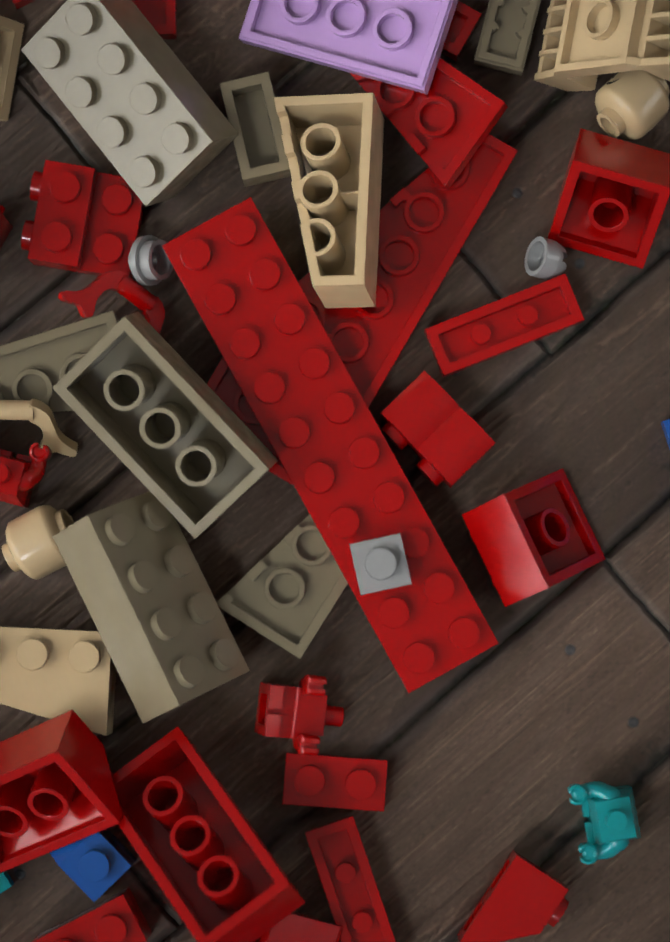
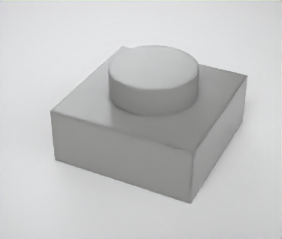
[349,533,412,595]

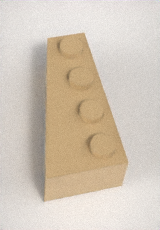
[274,93,384,308]
[0,626,116,736]

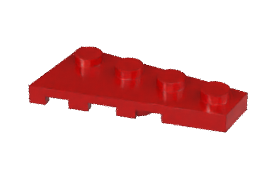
[350,58,508,190]

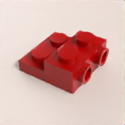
[21,160,145,278]

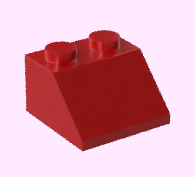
[548,128,670,269]
[462,468,606,607]

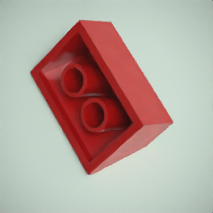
[0,709,123,873]

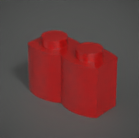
[381,371,495,488]

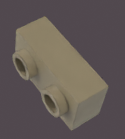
[219,72,291,187]

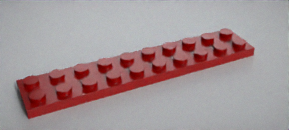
[162,197,499,693]

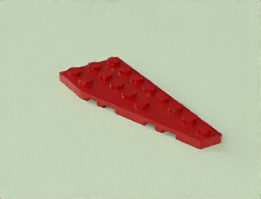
[207,134,518,486]

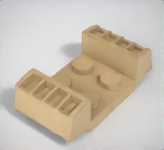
[534,0,670,91]

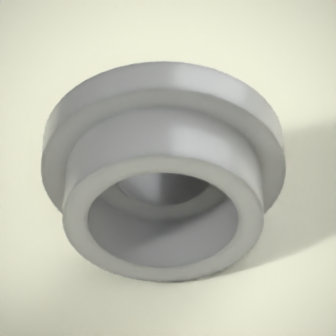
[128,235,173,286]

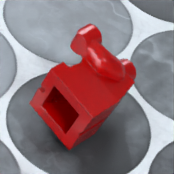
[0,443,52,508]
[254,674,344,756]

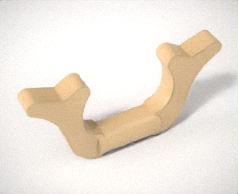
[0,398,78,457]

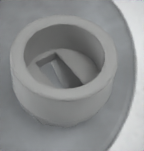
[524,237,567,279]

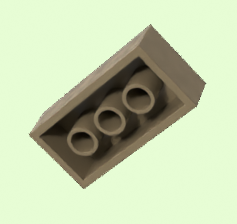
[21,0,239,207]
[52,312,279,539]
[53,491,250,723]

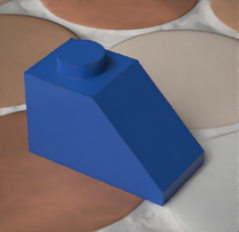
[50,828,137,903]

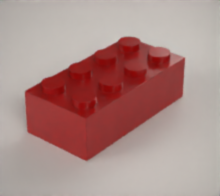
[112,726,306,942]

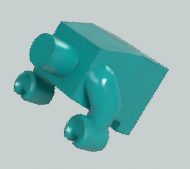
[567,781,641,865]

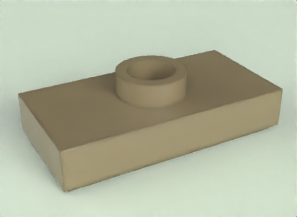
[473,0,541,76]

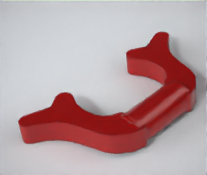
[58,270,165,334]

